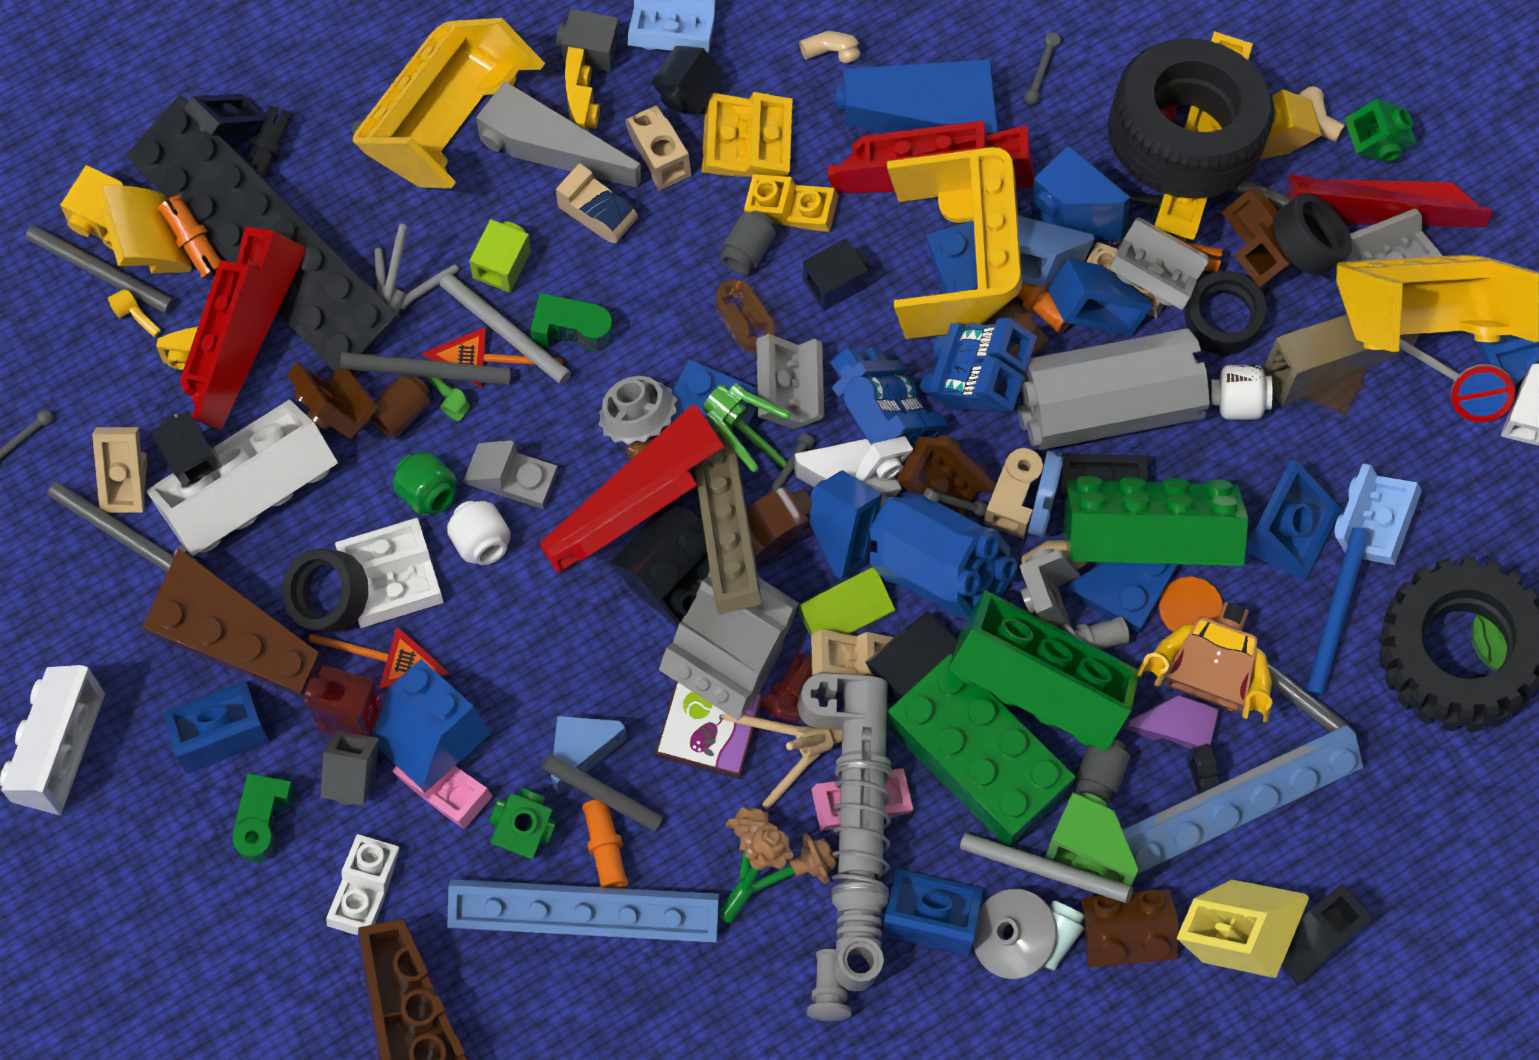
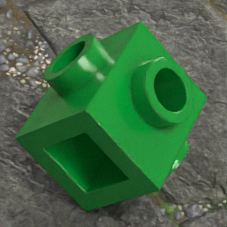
[1344,98,1416,163]
[488,788,556,860]

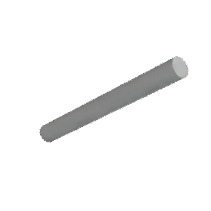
[439,273,571,385]
[960,833,1133,903]

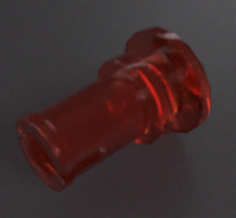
[760,653,812,723]

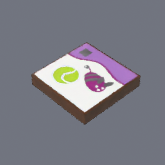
[655,681,763,779]

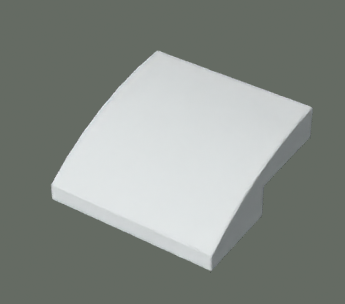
[335,518,444,628]

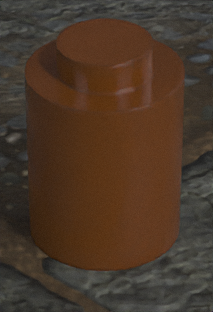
[370,375,431,440]

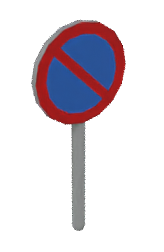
[1399,339,1515,422]

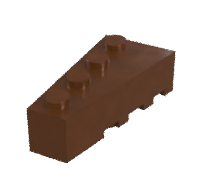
[142,548,328,702]
[357,919,466,1060]

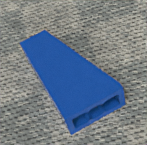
[835,59,998,135]

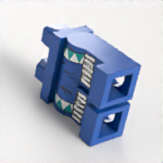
[920,318,1037,411]
[831,347,949,448]

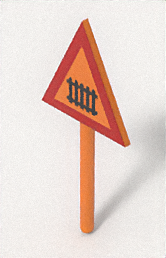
[421,327,563,388]
[308,627,451,689]

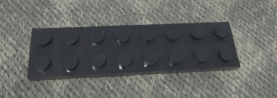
[125,95,402,372]

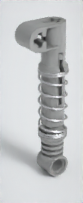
[797,673,892,991]

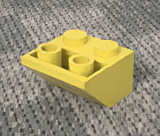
[1177,880,1309,978]

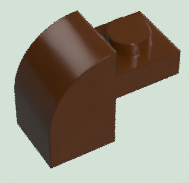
[1221,184,1292,287]
[747,487,815,566]

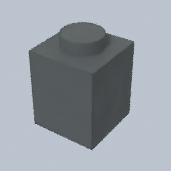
[556,9,620,73]
[320,730,379,806]

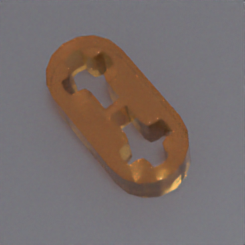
[716,279,775,355]

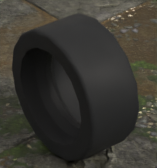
[1273,193,1352,276]
[1184,271,1267,355]
[282,548,369,632]

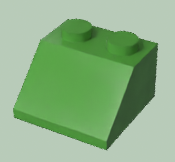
[1045,792,1139,886]

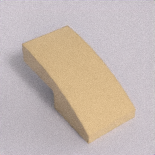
[811,629,894,677]

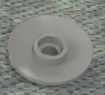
[973,889,1058,979]

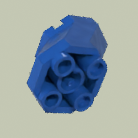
[870,491,1017,619]

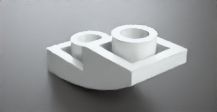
[855,436,913,511]
[326,834,399,935]

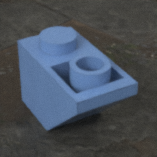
[1018,216,1094,287]

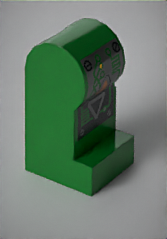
[530,293,612,351]
[232,773,296,864]

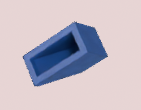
[1047,258,1153,336]
[809,470,883,580]

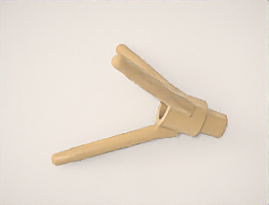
[723,713,842,809]

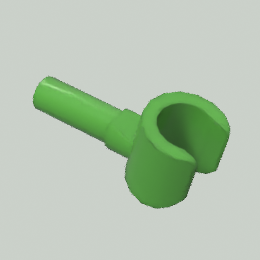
[425,377,470,422]

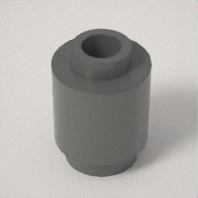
[719,211,776,275]
[1075,739,1131,805]

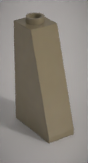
[1263,314,1420,407]

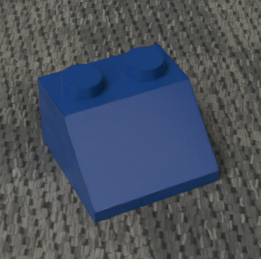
[1032,146,1130,240]
[371,659,490,793]

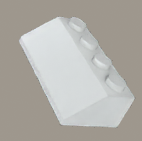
[145,400,338,556]

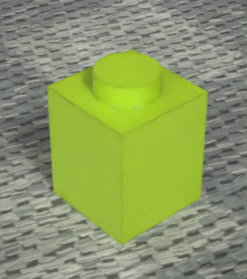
[469,219,531,293]

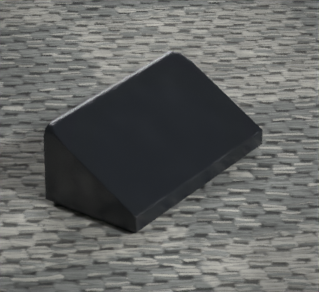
[865,611,958,698]

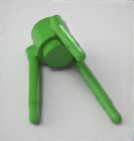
[702,383,791,472]

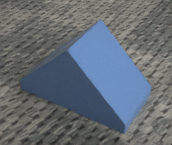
[551,716,627,794]

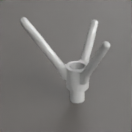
[374,224,459,313]

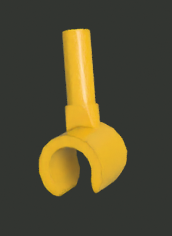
[108,290,162,338]

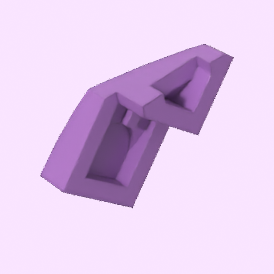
[1123,696,1219,749]

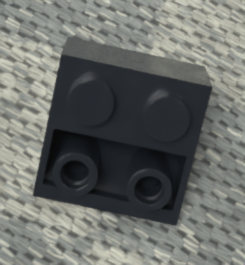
[609,503,710,628]

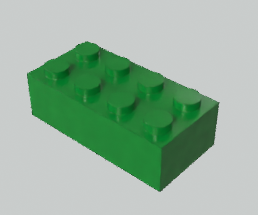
[1063,476,1248,566]
[948,590,1139,752]
[887,653,1076,847]

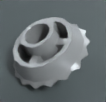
[598,376,677,445]

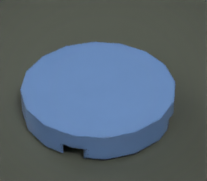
[1028,451,1064,537]

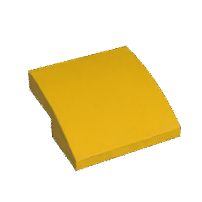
[702,92,792,177]
[97,185,192,274]

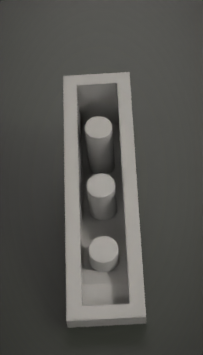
[476,81,641,188]

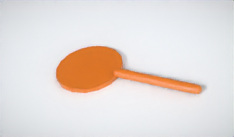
[1158,576,1233,711]

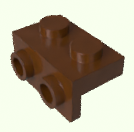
[287,362,378,439]
[897,435,996,516]
[1081,890,1178,968]

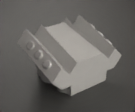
[659,572,799,721]

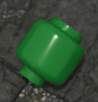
[393,451,457,515]

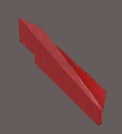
[827,120,1035,193]
[1287,174,1492,227]
[180,227,306,429]
[540,405,724,573]

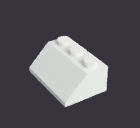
[0,665,105,816]

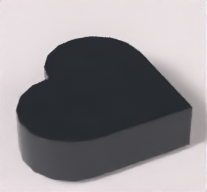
[1186,743,1219,794]

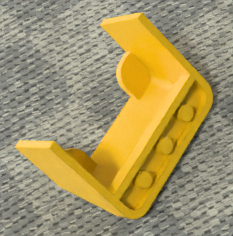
[353,18,545,188]
[887,147,1022,339]
[1336,255,1539,352]

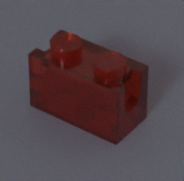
[305,665,382,737]

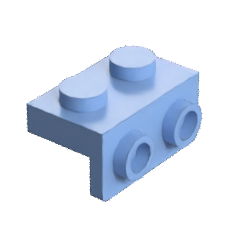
[628,0,716,53]
[1335,464,1422,565]

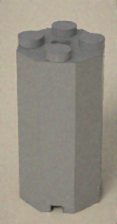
[1018,328,1210,450]

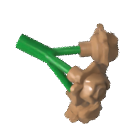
[718,807,837,924]

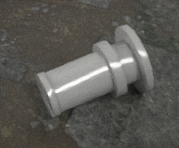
[1060,616,1129,650]
[807,949,852,1022]

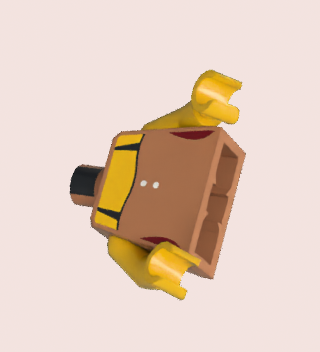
[1137,602,1272,723]

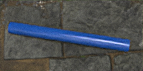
[1306,528,1369,696]

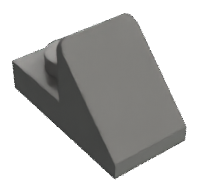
[463,440,558,510]

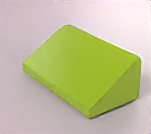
[799,567,895,635]

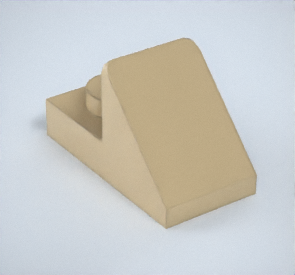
[92,427,148,513]

